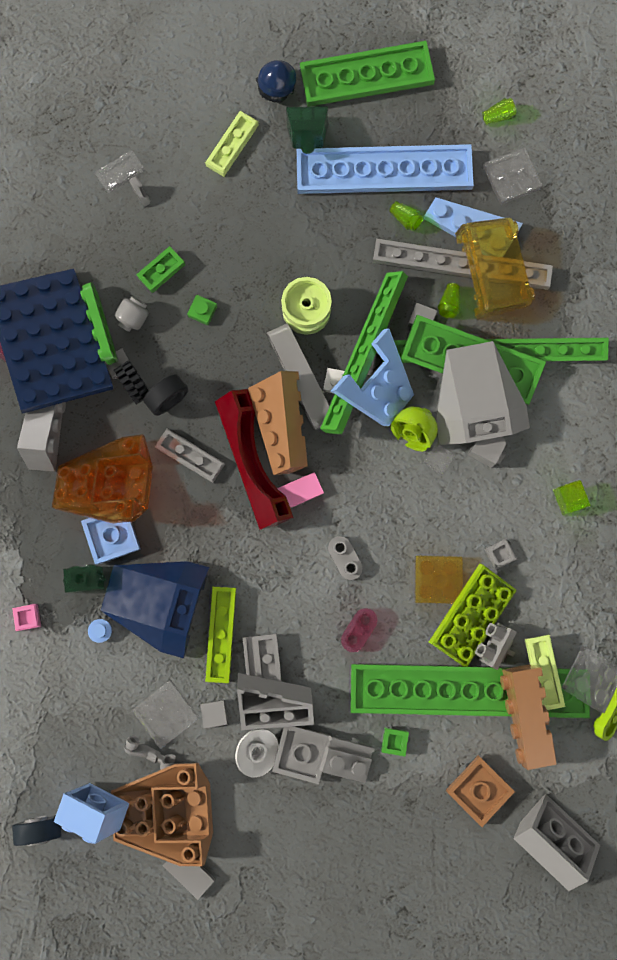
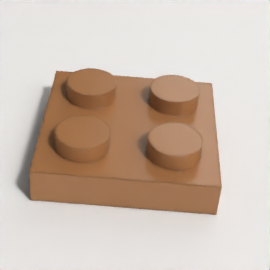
[446,756,515,827]

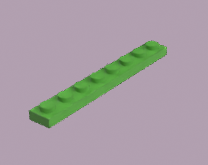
[320,271,408,434]

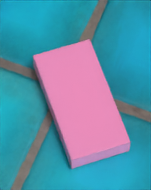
[277,472,324,508]

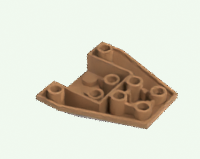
[111,763,213,866]

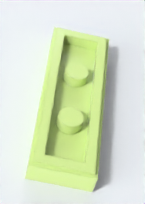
[205,111,259,177]
[525,635,565,710]

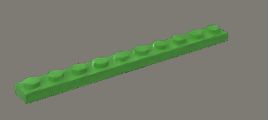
[381,338,609,363]

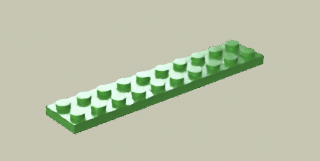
[350,664,590,718]

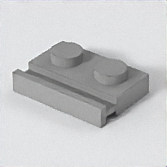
[243,634,282,682]
[319,735,375,783]

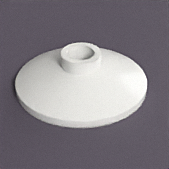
[235,729,279,777]

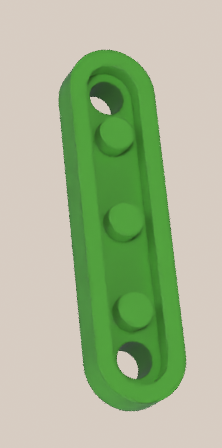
[80,282,118,365]

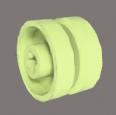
[281,277,332,335]

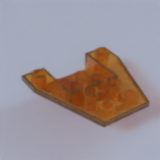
[52,434,153,524]

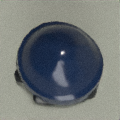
[256,60,296,103]

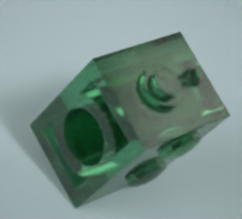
[63,564,105,593]

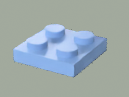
[81,506,141,565]

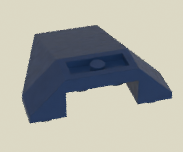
[100,561,210,658]

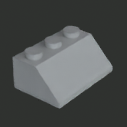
[513,794,600,891]

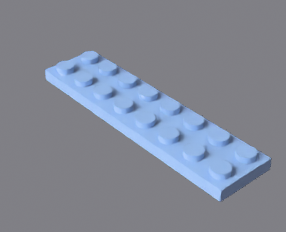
[296,144,474,194]

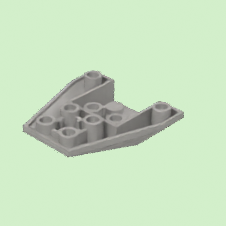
[436,341,530,445]

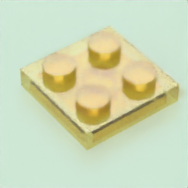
[415,556,463,604]

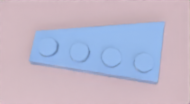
[424,197,523,258]

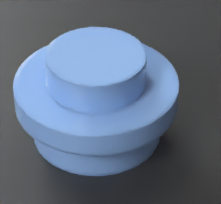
[88,619,112,643]

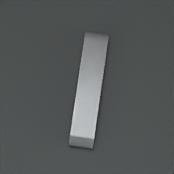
[267,323,330,430]

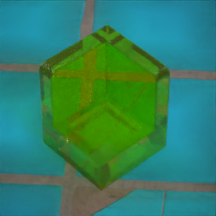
[553,480,591,515]

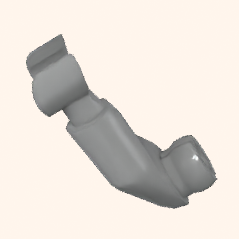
[124,736,176,770]

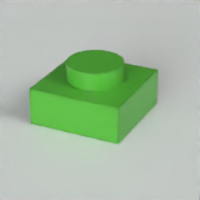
[187,295,217,325]
[381,727,409,757]

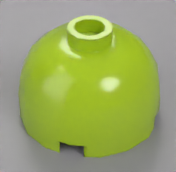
[390,406,438,452]

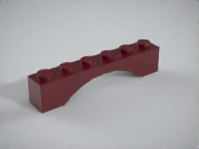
[215,389,294,530]

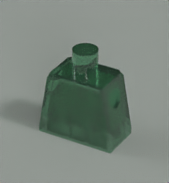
[286,107,328,154]

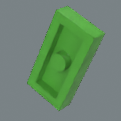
[136,246,185,293]

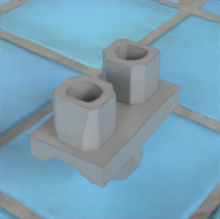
[475,623,517,670]

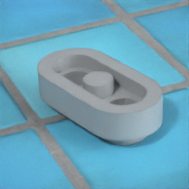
[328,536,362,580]

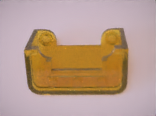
[455,218,535,320]

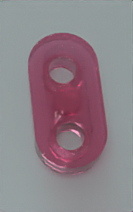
[341,608,377,652]

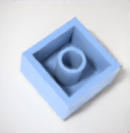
[54,783,129,844]

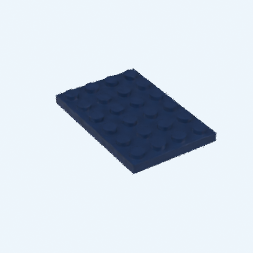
[0,268,113,414]

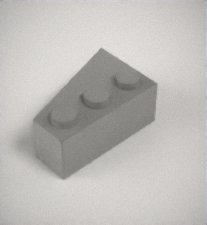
[17,402,66,472]
[237,673,314,730]

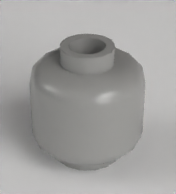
[115,296,149,332]

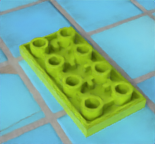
[429,563,516,667]

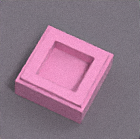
[12,604,41,631]

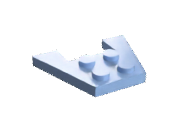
[331,328,414,426]

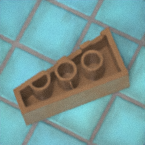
[248,371,308,475]
[500,664,557,770]

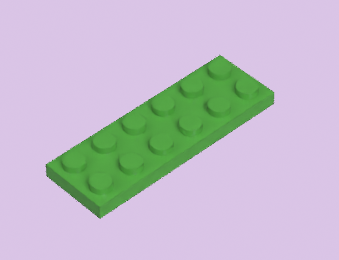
[299,41,435,107]
[401,315,546,405]

